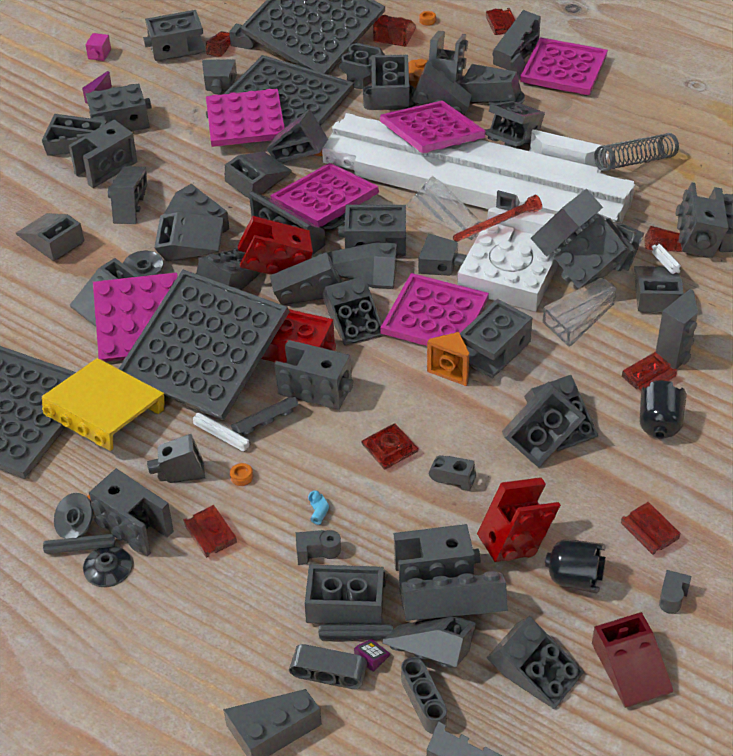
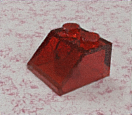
[373,15,416,47]

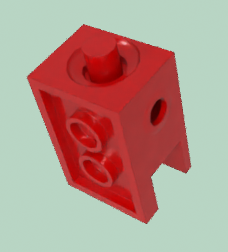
[238,216,313,275]
[261,309,336,364]
[477,477,561,562]

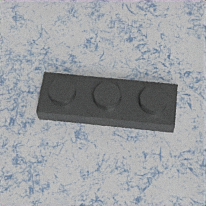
[231,397,299,435]

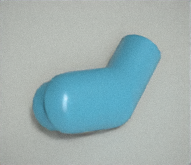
[308,490,329,525]

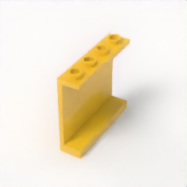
[42,358,164,451]

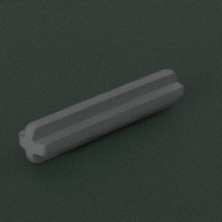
[43,534,116,554]
[318,624,394,640]

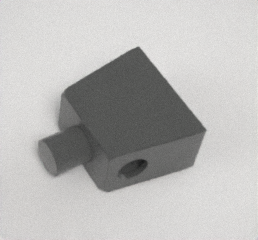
[202,59,237,94]
[418,233,467,276]
[147,434,205,483]

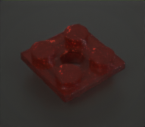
[361,423,418,470]

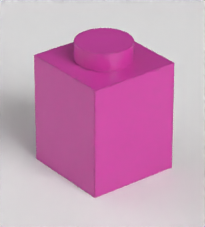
[85,33,111,61]

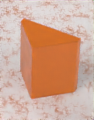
[427,332,469,386]

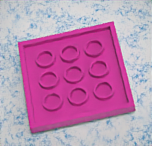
[520,37,608,95]
[206,89,284,147]
[380,101,486,153]
[270,163,379,227]
[93,272,178,362]
[380,273,489,346]

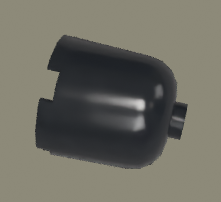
[639,380,687,439]
[545,539,606,593]

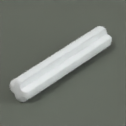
[652,244,681,274]
[193,413,250,451]

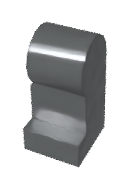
[429,455,476,491]
[295,530,341,565]

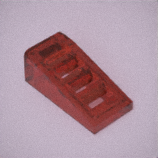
[206,31,231,57]
[645,226,682,252]

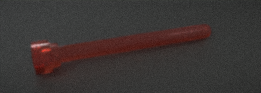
[453,194,542,242]

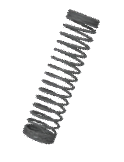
[594,133,679,171]

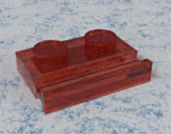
[486,8,515,35]
[622,352,677,391]
[621,502,681,555]
[183,505,237,558]

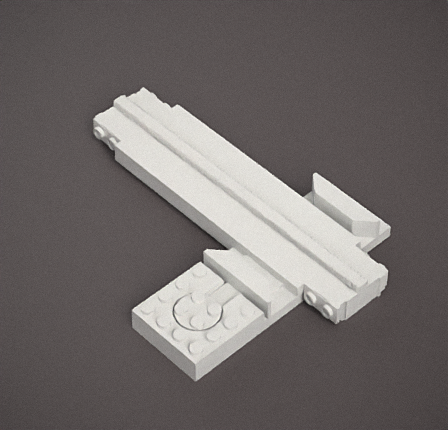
[322,113,635,312]

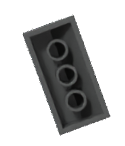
[249,192,325,255]
[401,571,508,621]

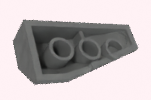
[317,242,397,289]

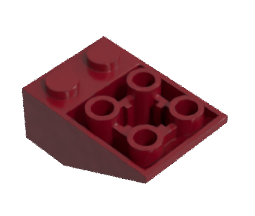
[592,612,674,708]

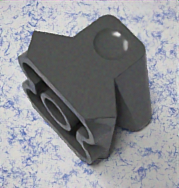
[338,43,385,89]

